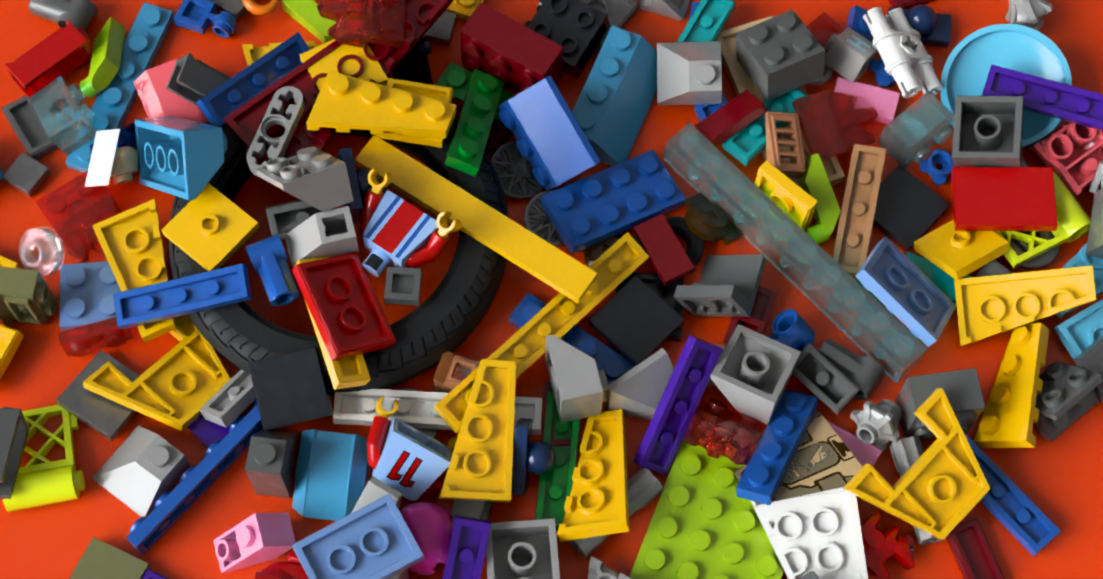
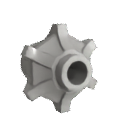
[1005,0,1054,30]
[850,399,902,451]

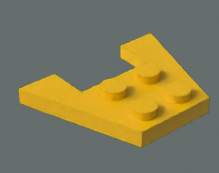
[83,314,230,431]
[842,388,990,540]

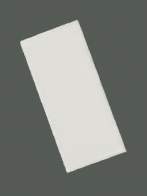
[85,129,120,187]

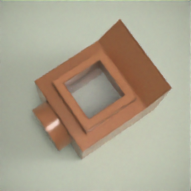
[433,351,480,393]

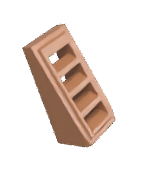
[765,112,805,178]

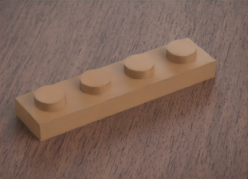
[830,144,887,276]

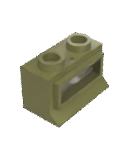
[0,266,57,326]

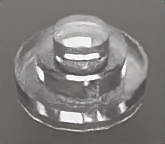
[19,226,65,276]

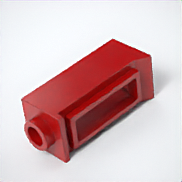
[5,20,92,101]

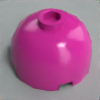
[400,502,453,576]

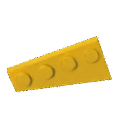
[954,265,1096,347]

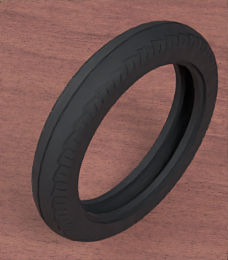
[169,85,509,396]

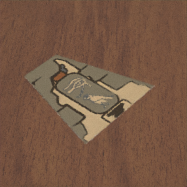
[734,412,863,505]

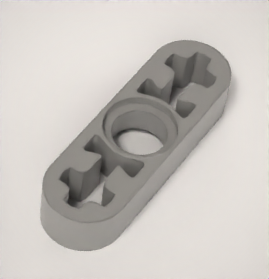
[246,86,305,177]

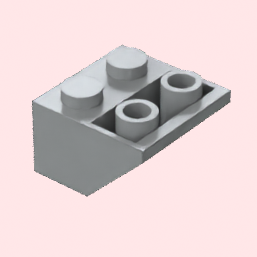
[255,147,354,212]

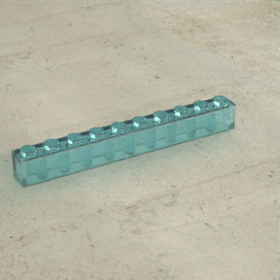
[664,123,928,384]

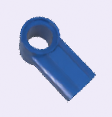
[245,234,299,306]
[770,309,816,351]

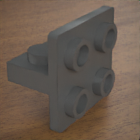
[1035,362,1103,441]

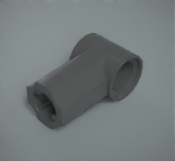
[28,0,98,31]
[819,338,885,401]

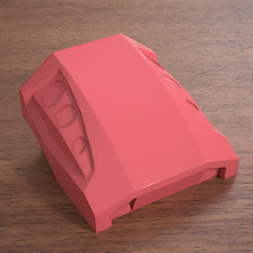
[133,58,211,124]
[1029,121,1103,197]

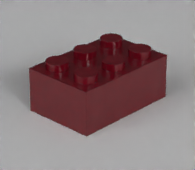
[460,2,563,93]

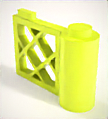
[993,172,1091,268]
[3,405,85,512]

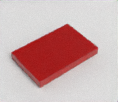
[951,167,1058,231]
[292,252,397,361]

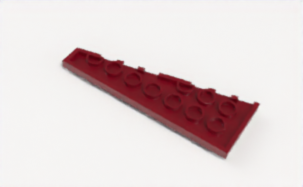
[224,0,454,193]

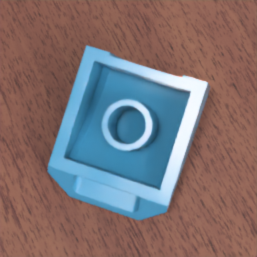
[292,429,370,521]

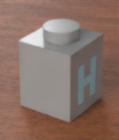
[824,27,878,83]

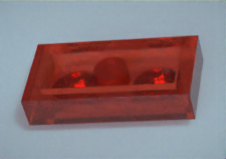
[58,317,134,357]

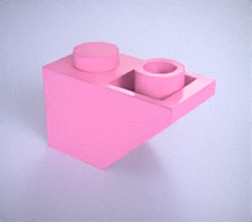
[213,513,296,573]

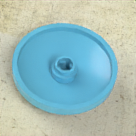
[940,24,1072,149]

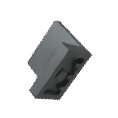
[674,254,766,317]

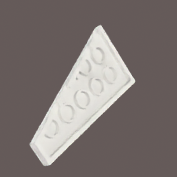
[750,487,868,579]

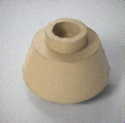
[110,146,139,185]

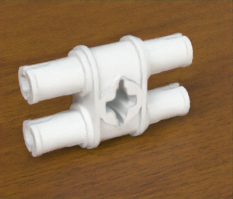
[863,7,943,98]

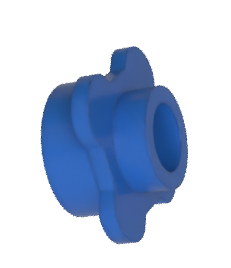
[870,59,897,87]
[919,149,954,185]

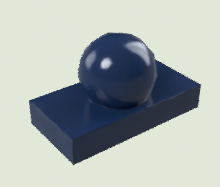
[887,4,951,47]
[337,148,381,224]
[512,418,556,495]

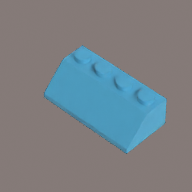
[572,25,657,166]
[134,116,227,200]

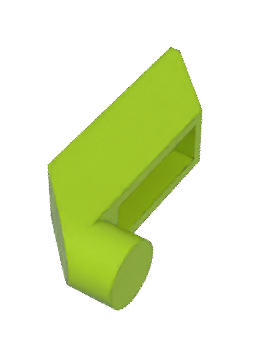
[281,0,360,43]
[80,17,126,98]
[799,153,841,246]

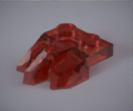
[317,0,405,48]
[792,90,878,161]
[36,170,122,263]
[684,399,765,465]

